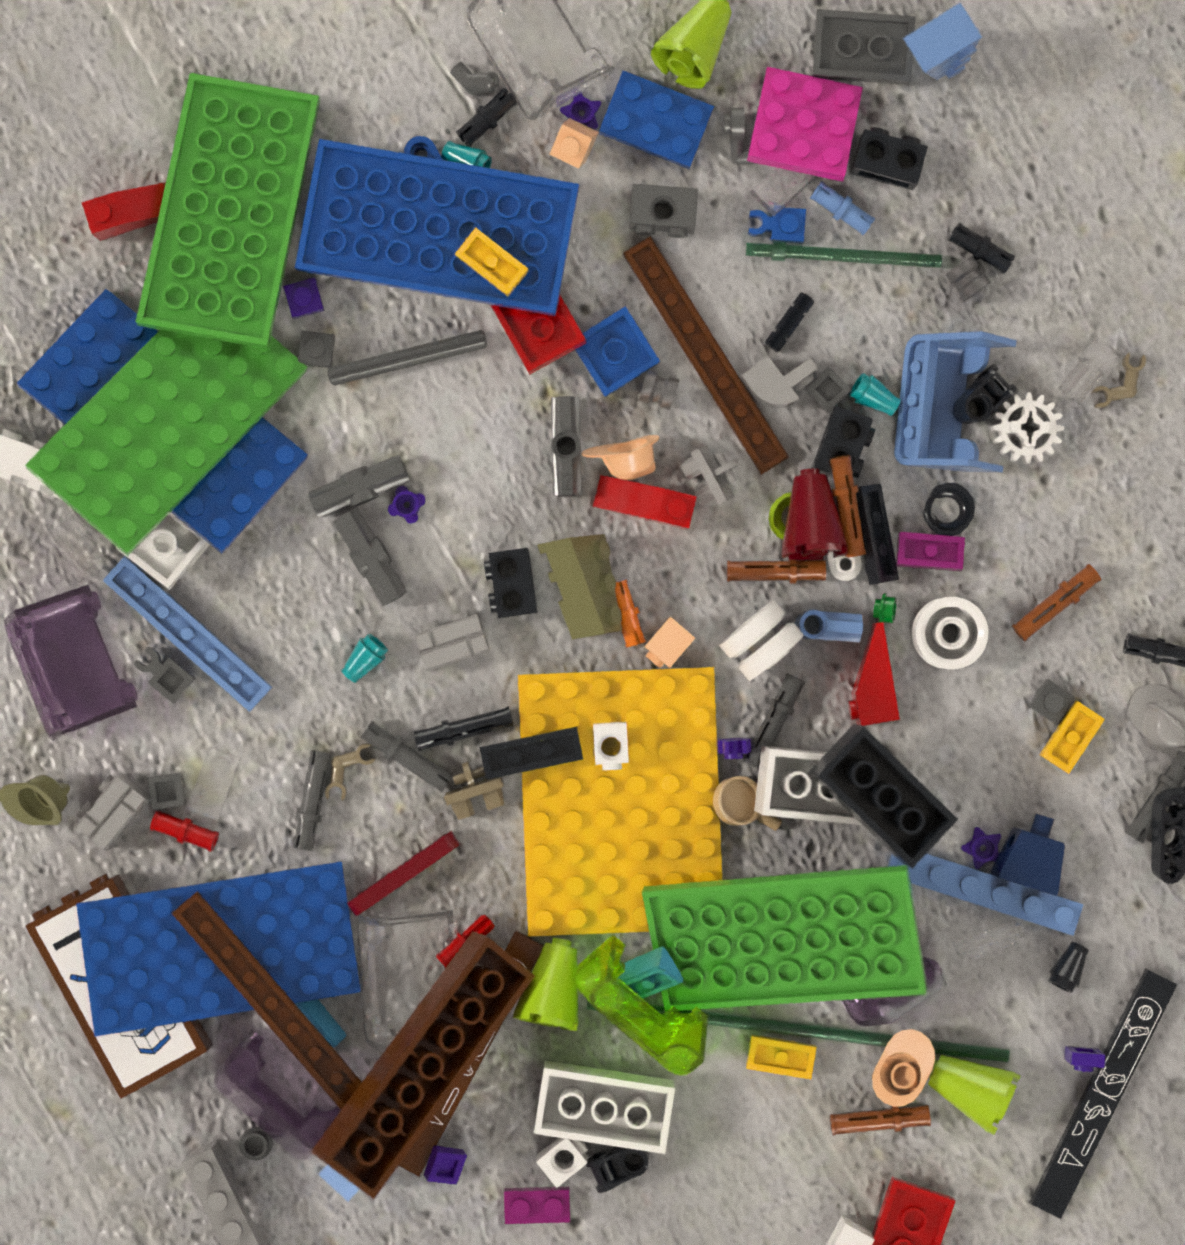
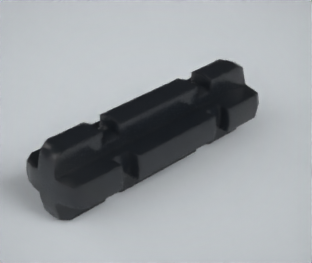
[765,292,814,352]

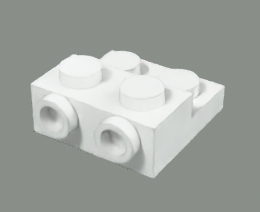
[116,512,210,590]

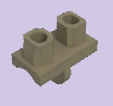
[444,761,504,820]

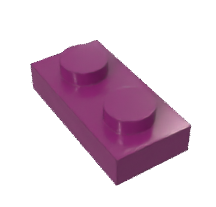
[896,532,965,572]
[504,1186,570,1224]

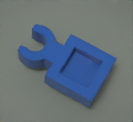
[748,207,806,244]

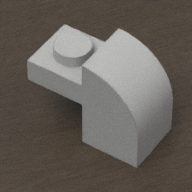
[740,356,818,408]

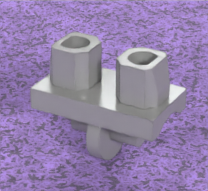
[680,446,739,507]

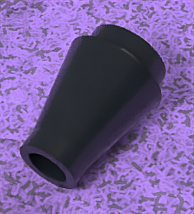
[1048,941,1089,993]

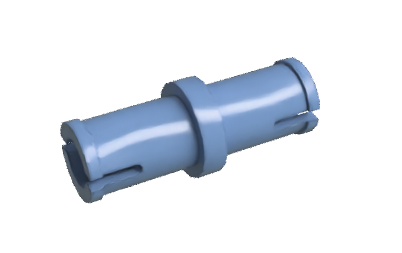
[810,181,875,236]

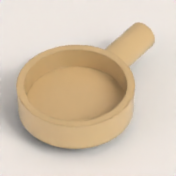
[713,776,782,831]

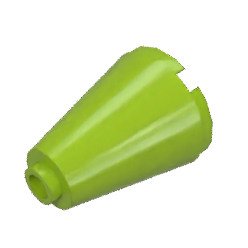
[650,0,732,89]
[513,938,579,1031]
[928,1055,1021,1135]

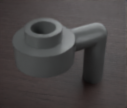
[723,107,758,164]

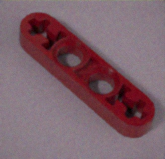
[347,830,461,916]

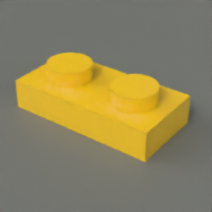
[455,228,529,297]
[1039,701,1105,774]
[746,1034,817,1079]

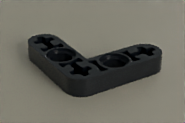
[1151,786,1185,884]

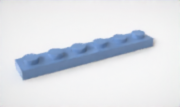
[103,556,273,712]
[887,854,1083,936]

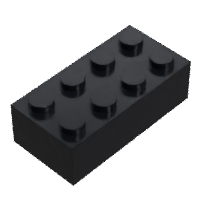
[809,724,958,869]

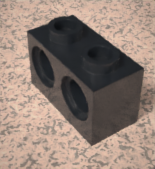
[850,127,928,191]
[812,406,876,478]
[484,547,538,619]

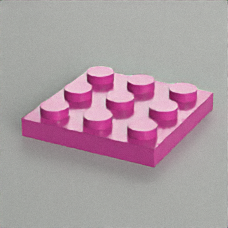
[747,67,863,182]

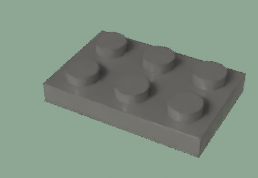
[812,9,916,85]

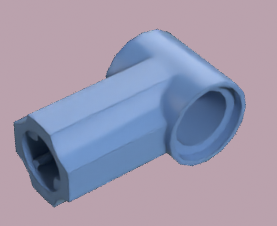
[795,610,863,643]

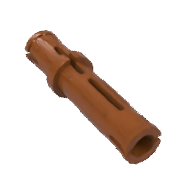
[829,456,866,557]
[727,560,826,584]
[1011,564,1102,642]
[830,1105,931,1136]

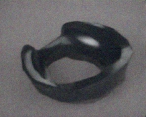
[923,482,975,536]

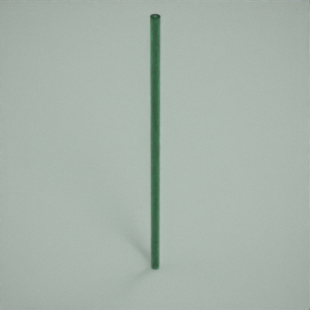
[586,996,1010,1063]

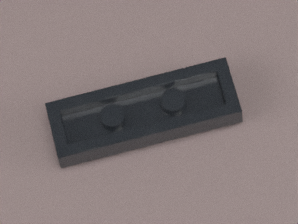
[856,483,899,585]
[479,726,583,780]

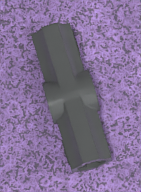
[551,396,582,497]
[308,455,410,518]
[333,508,408,607]

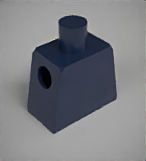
[990,813,1065,896]

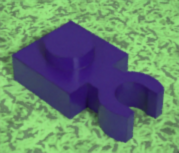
[717,737,751,759]

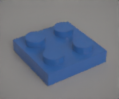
[575,306,660,398]

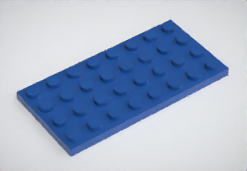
[295,139,579,316]
[17,289,308,554]
[76,861,361,1037]

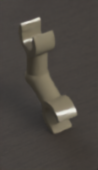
[1090,353,1146,409]
[325,743,376,801]

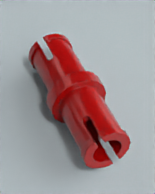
[150,810,219,852]

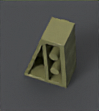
[537,534,622,640]

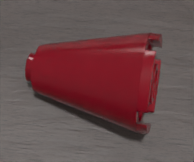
[781,468,848,561]

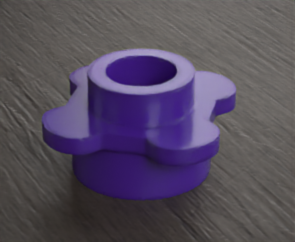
[388,486,426,524]

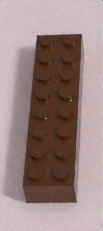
[311,932,535,1200]

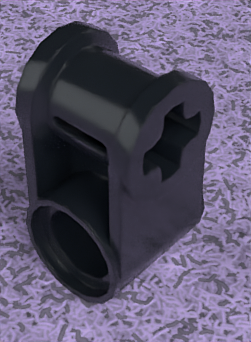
[953,364,1017,425]
[586,1147,649,1193]

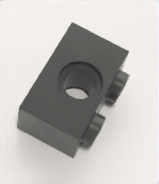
[629,184,698,238]

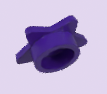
[560,91,602,129]
[961,827,1002,869]

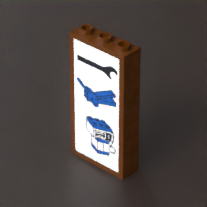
[25,873,213,1099]

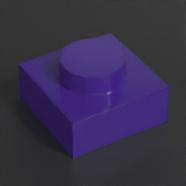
[283,277,325,319]
[1064,1046,1105,1072]
[423,1145,467,1185]

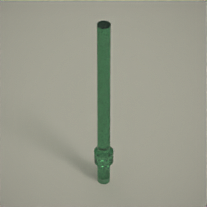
[745,241,942,268]

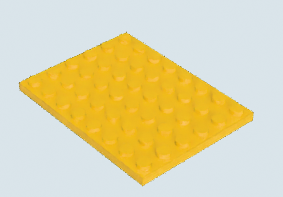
[518,667,722,937]

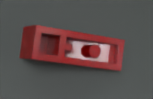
[82,182,166,241]
[593,475,697,530]
[848,622,900,726]

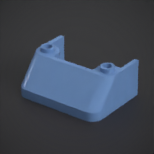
[894,331,1017,473]

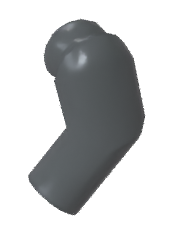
[450,62,500,95]

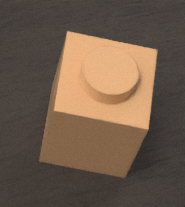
[549,118,599,169]
[644,617,695,668]

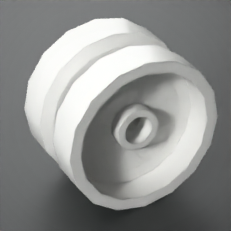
[719,600,804,681]

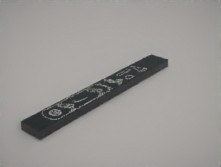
[1029,968,1177,1219]

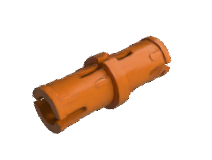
[615,579,646,648]

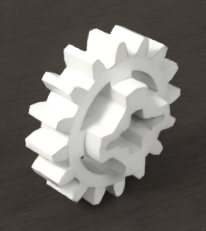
[990,392,1064,465]

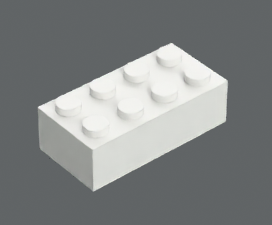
[754,746,862,825]
[534,1060,675,1154]

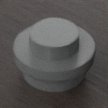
[239,1127,273,1161]

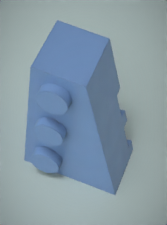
[903,2,982,80]

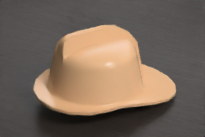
[581,435,660,480]
[872,1029,935,1107]

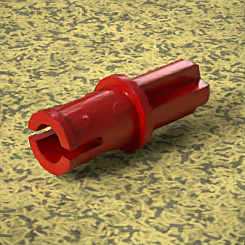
[436,914,495,968]

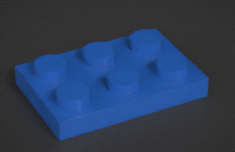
[599,70,714,170]

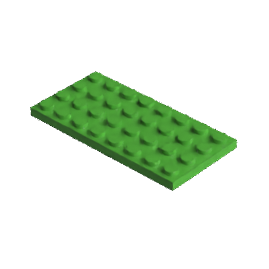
[136,73,320,349]
[25,330,308,557]
[642,865,927,1012]

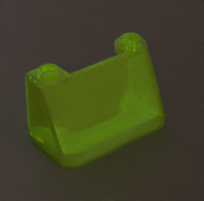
[573,935,708,1076]

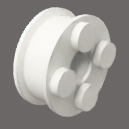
[911,597,988,669]

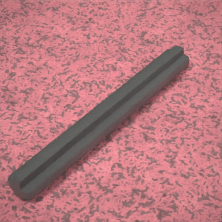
[328,330,487,385]

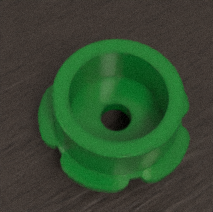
[873,593,897,623]

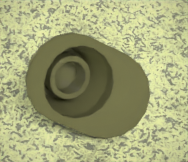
[0,775,70,825]

